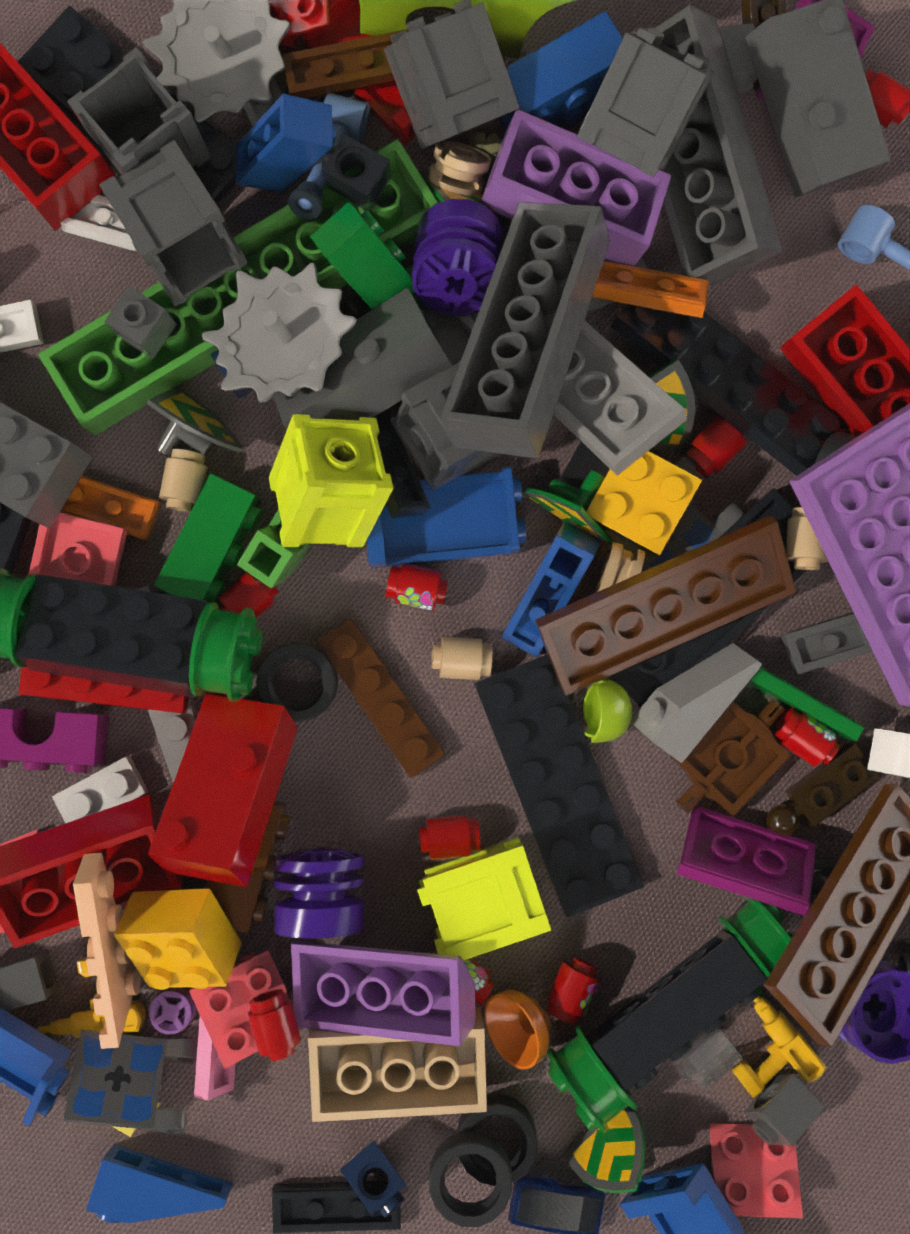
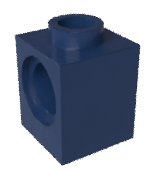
[340,1141,408,1218]

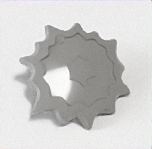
[143,0,290,122]
[202,262,357,403]

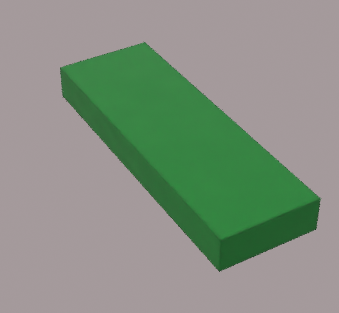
[747,667,864,741]

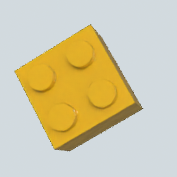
[586,451,702,555]
[113,889,242,990]

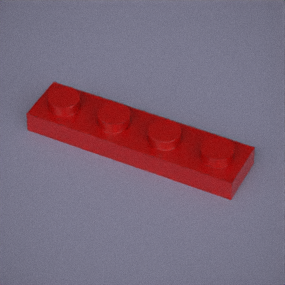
[18,667,189,714]

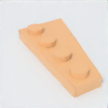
[73,853,140,1049]

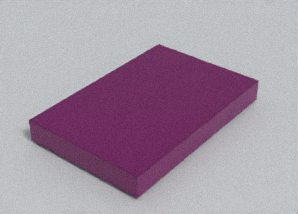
[676,806,817,916]

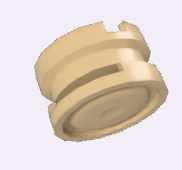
[428,141,491,195]
[596,542,645,592]

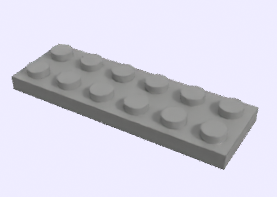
[458,313,687,475]

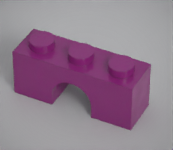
[0,707,109,773]

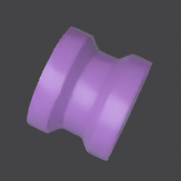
[149,987,197,1034]

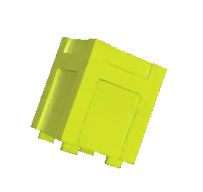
[269,414,393,547]
[417,836,551,961]

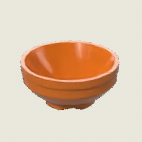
[484,989,551,1070]

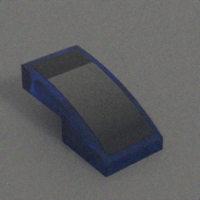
[508,1177,605,1234]

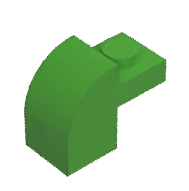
[237,509,312,589]

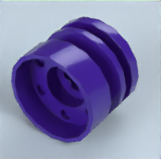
[412,199,503,316]
[274,847,365,939]
[838,960,910,1064]

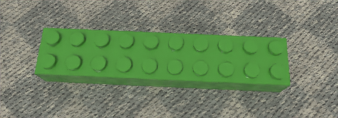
[38,139,438,436]

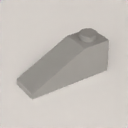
[630,643,762,763]

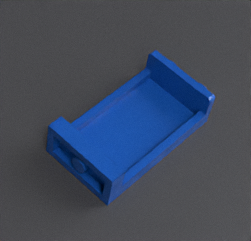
[367,467,526,569]
[0,1008,72,1127]
[620,1163,746,1234]

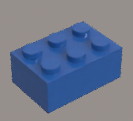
[498,11,623,132]

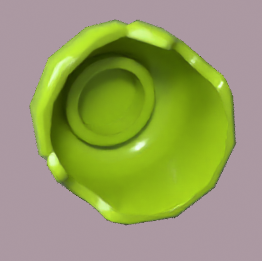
[583,679,632,743]

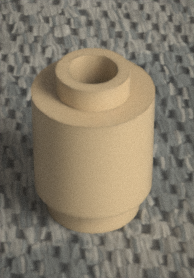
[159,449,208,512]
[786,507,828,570]
[431,636,492,680]

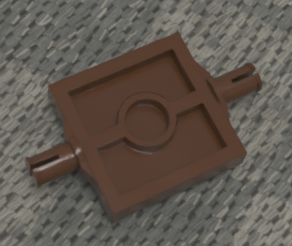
[670,699,791,816]

